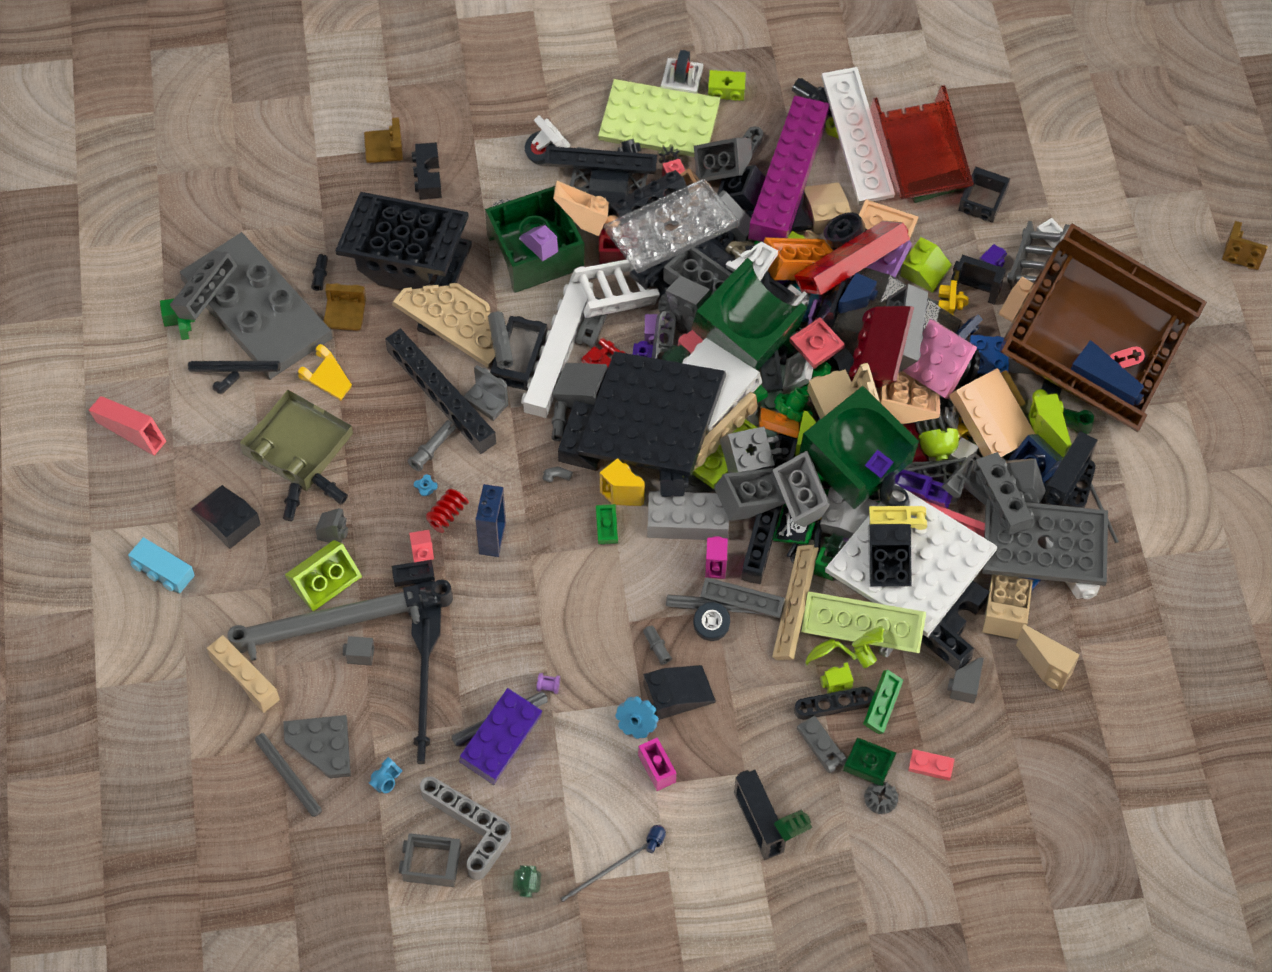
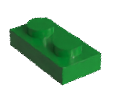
[596,504,618,544]

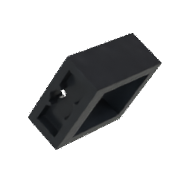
[958,166,1011,223]

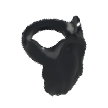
[880,472,909,506]

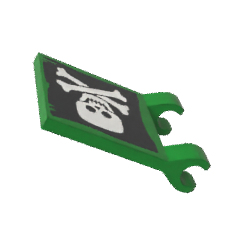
[773,504,815,545]

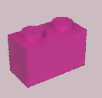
[705,536,728,579]
[638,737,676,791]

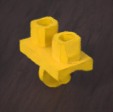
[937,280,969,320]

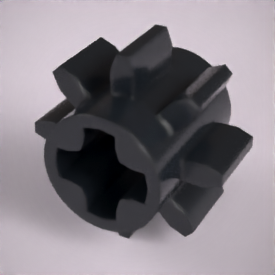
[617,139,642,153]
[657,144,680,163]

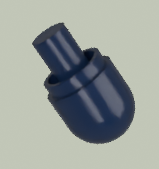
[646,824,666,853]

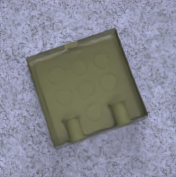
[240,390,353,491]

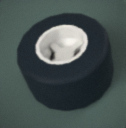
[693,602,731,641]

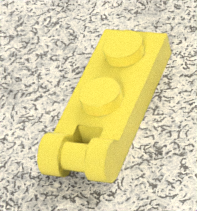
[869,506,927,530]

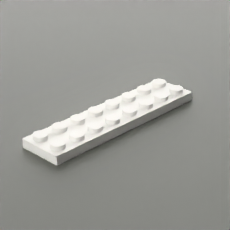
[821,67,895,204]

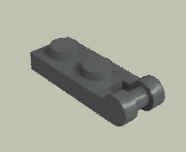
[576,297,608,348]
[797,716,847,773]

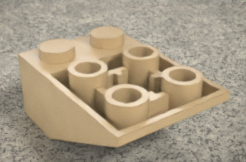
[982,574,1033,639]

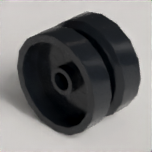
[824,212,867,251]

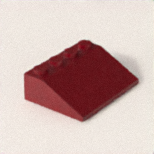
[849,306,914,388]

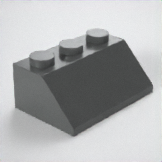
[694,138,752,182]

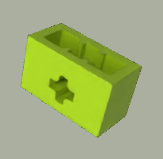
[708,70,746,101]

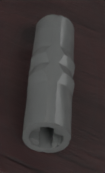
[488,312,514,369]

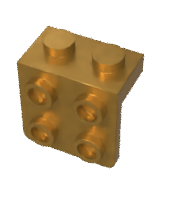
[324,283,366,331]

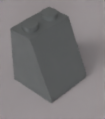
[553,363,608,409]

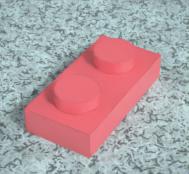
[908,749,954,781]

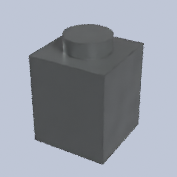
[343,636,375,666]

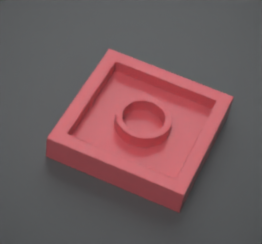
[789,318,845,369]

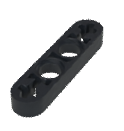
[794,687,874,720]

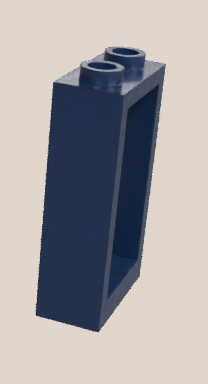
[475,484,506,557]

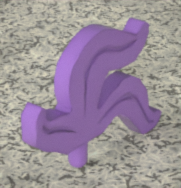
[808,296,822,325]

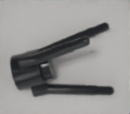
[787,520,822,560]

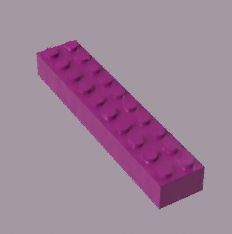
[748,96,830,242]

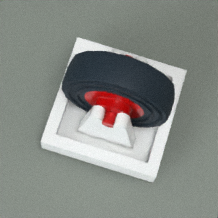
[661,50,703,94]
[525,115,571,165]

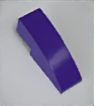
[895,469,953,509]

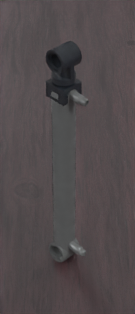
[227,579,453,661]

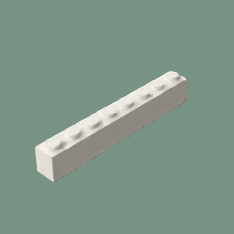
[521,281,593,418]

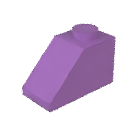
[519,225,558,261]

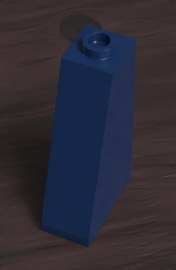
[1071,340,1144,406]

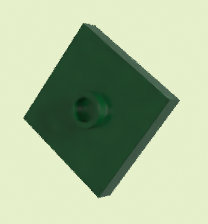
[843,737,896,786]

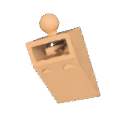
[553,181,620,236]

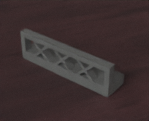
[700,577,785,619]

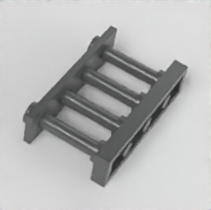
[1007,221,1070,290]

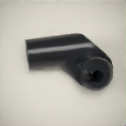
[212,372,240,394]

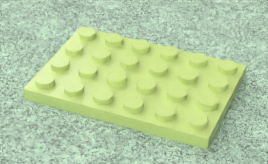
[598,79,720,157]

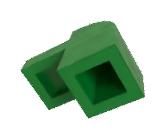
[160,299,195,340]

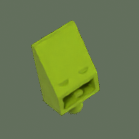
[1028,389,1072,458]

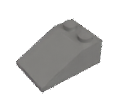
[820,487,879,538]

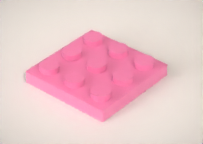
[903,319,977,399]

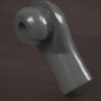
[543,466,573,482]

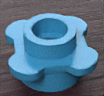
[414,474,438,496]

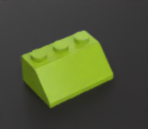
[285,540,362,611]

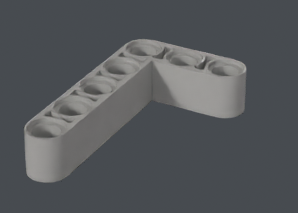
[420,776,511,880]

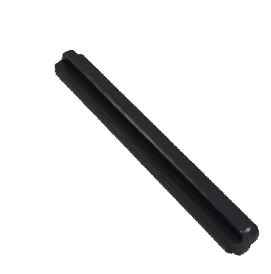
[188,361,281,372]

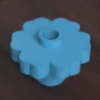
[615,696,659,739]

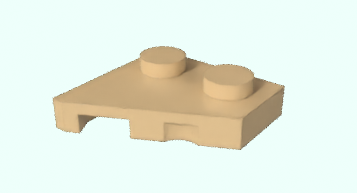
[850,363,880,402]

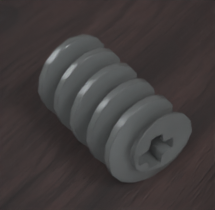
[915,406,959,435]

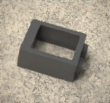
[399,833,461,888]

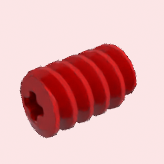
[426,489,469,533]

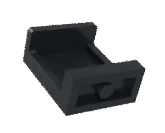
[950,254,1006,305]

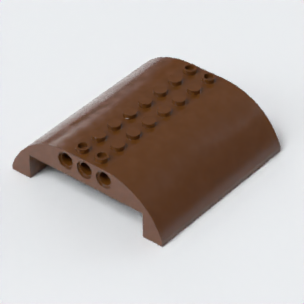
[1000,223,1207,432]

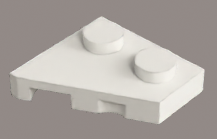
[726,242,778,281]

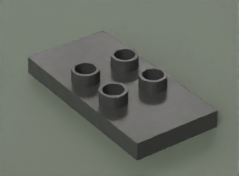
[179,232,333,380]

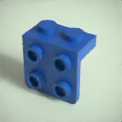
[969,335,1009,374]

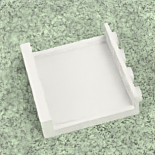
[682,338,762,435]

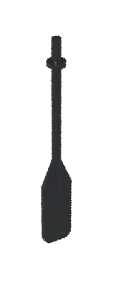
[411,581,442,764]

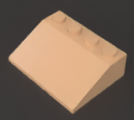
[948,368,1035,457]
[876,371,940,424]

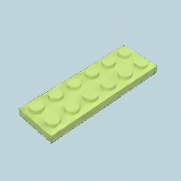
[801,591,926,653]

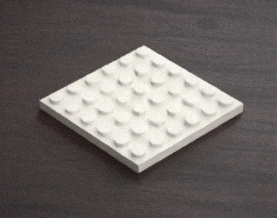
[825,483,997,637]

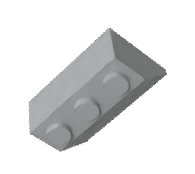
[773,451,830,527]

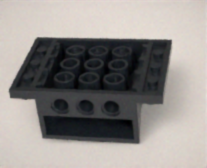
[335,192,469,290]

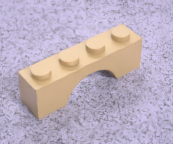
[207,635,280,713]

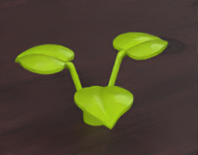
[805,602,884,668]

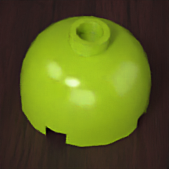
[919,428,959,461]

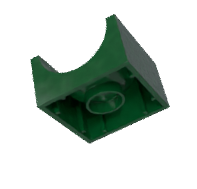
[485,186,585,293]
[691,257,807,371]
[799,386,919,509]

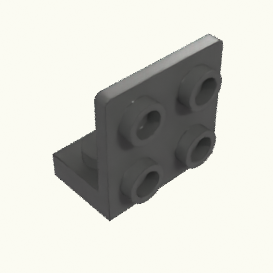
[463,365,508,421]

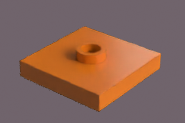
[759,407,799,438]

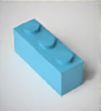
[128,537,195,594]

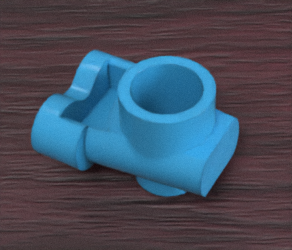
[369,757,403,793]

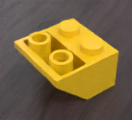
[600,458,645,506]

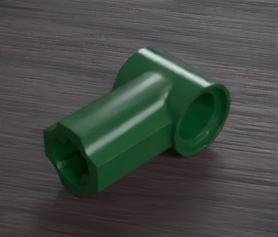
[1063,408,1094,434]

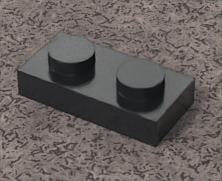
[391,560,435,587]

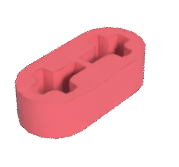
[1109,346,1145,368]

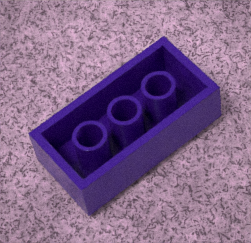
[459,688,542,785]

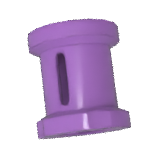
[537,673,560,694]

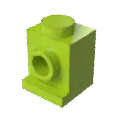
[820,662,854,693]

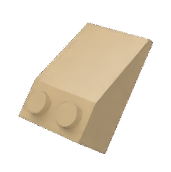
[804,182,851,234]
[1016,624,1079,691]

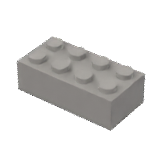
[647,491,729,540]

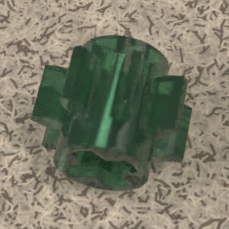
[822,533,847,558]

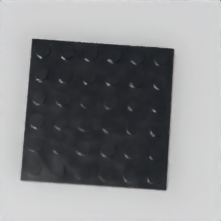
[577,351,726,476]

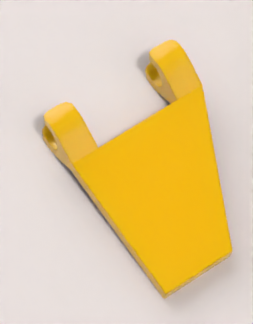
[298,344,352,401]

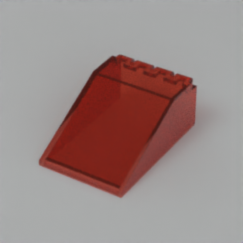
[870,85,974,200]

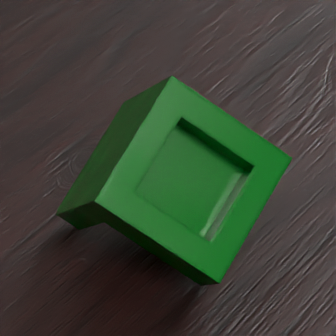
[814,547,834,581]

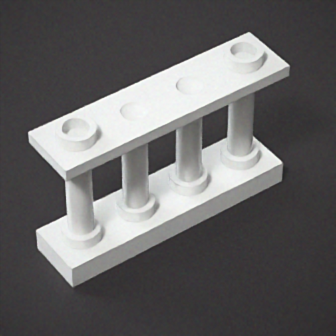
[570,256,660,318]

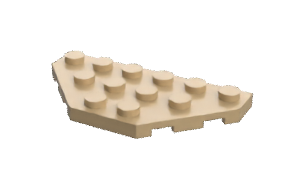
[392,283,495,368]

